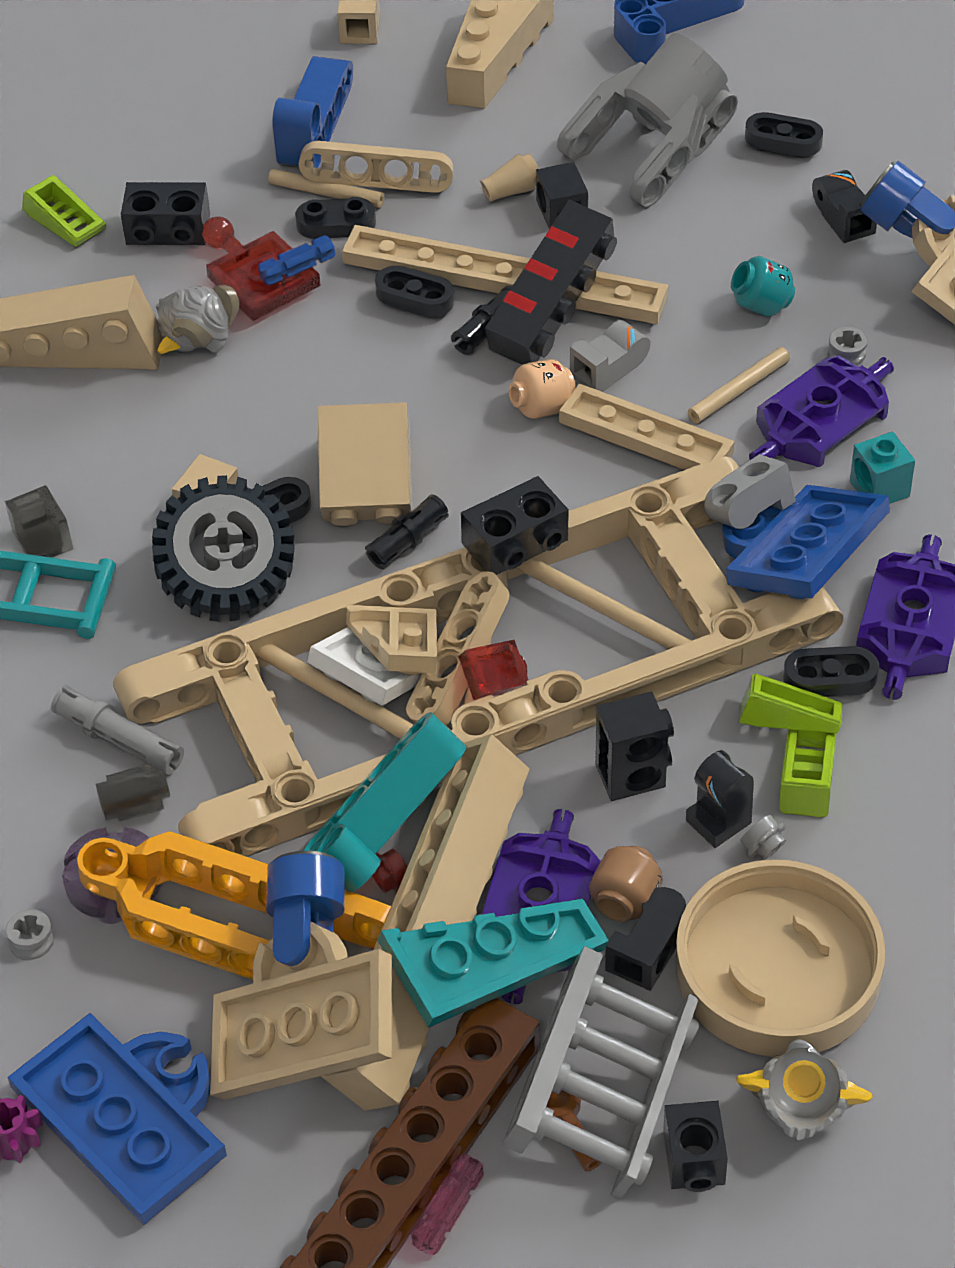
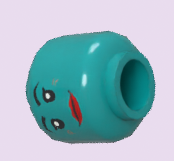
[731,256,795,317]

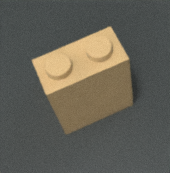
[318,402,412,526]

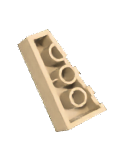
[446,0,554,108]
[0,275,163,370]

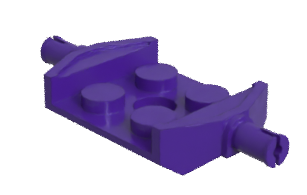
[749,355,894,467]
[856,534,955,700]
[482,809,600,1004]

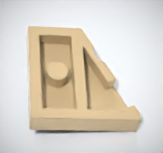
[346,605,437,675]

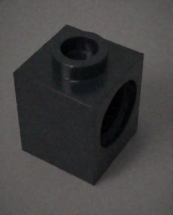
[536,162,588,229]
[663,1100,728,1192]

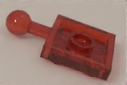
[202,216,321,321]

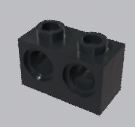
[121,182,210,245]
[461,476,569,575]
[595,691,674,801]

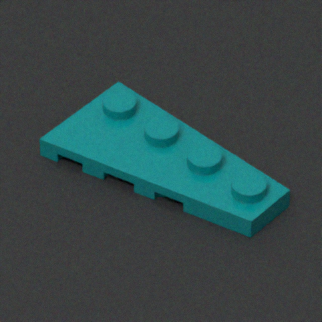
[377,899,609,1028]

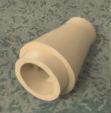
[480,153,539,202]

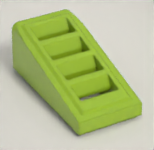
[22,174,107,247]
[738,673,842,733]
[779,729,836,817]

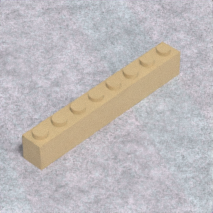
[321,734,530,1111]

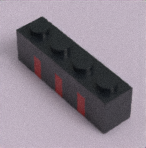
[485,199,617,365]

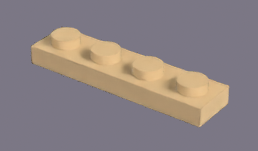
[559,383,735,470]

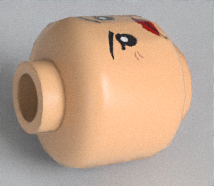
[509,359,576,419]

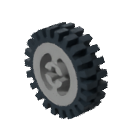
[152,475,295,622]

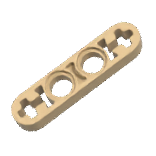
[299,141,454,193]
[406,571,510,726]

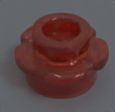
[372,848,408,894]

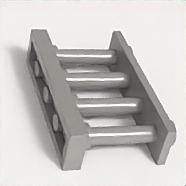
[502,946,699,1199]

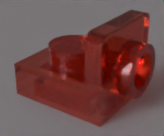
[458,640,529,700]

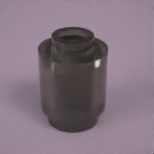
[95,763,171,822]

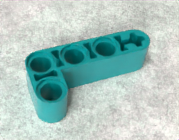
[303,712,467,892]

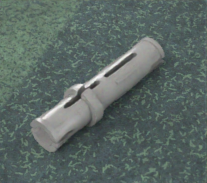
[51,686,184,775]

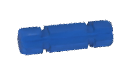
[258,235,336,286]

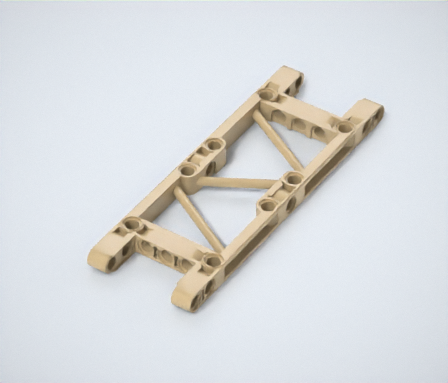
[113,457,844,856]

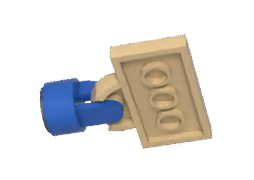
[859,160,955,325]
[210,851,392,1100]

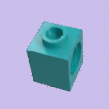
[849,431,916,504]

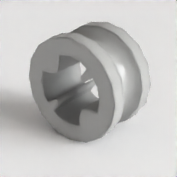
[828,326,867,366]
[5,910,54,960]

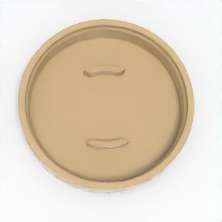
[675,860,885,1057]

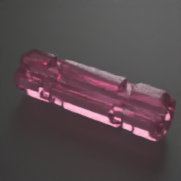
[411,1154,484,1256]

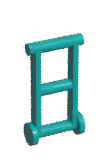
[0,551,116,639]

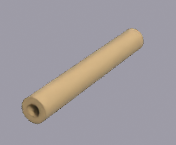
[268,168,384,208]
[688,347,790,424]

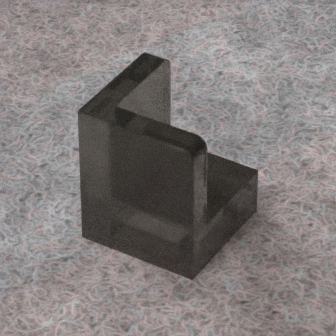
[5,485,73,558]

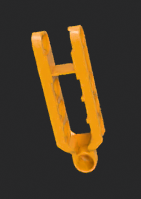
[77,831,391,980]

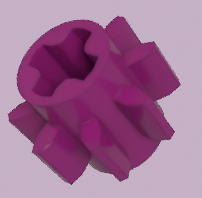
[0,1095,43,1163]

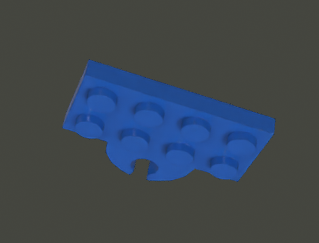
[722,485,890,599]
[7,1013,227,1225]

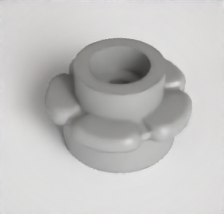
[740,815,786,860]

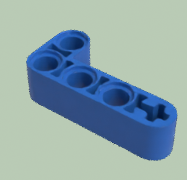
[614,0,744,65]
[272,56,353,168]

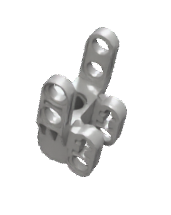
[557,33,738,207]

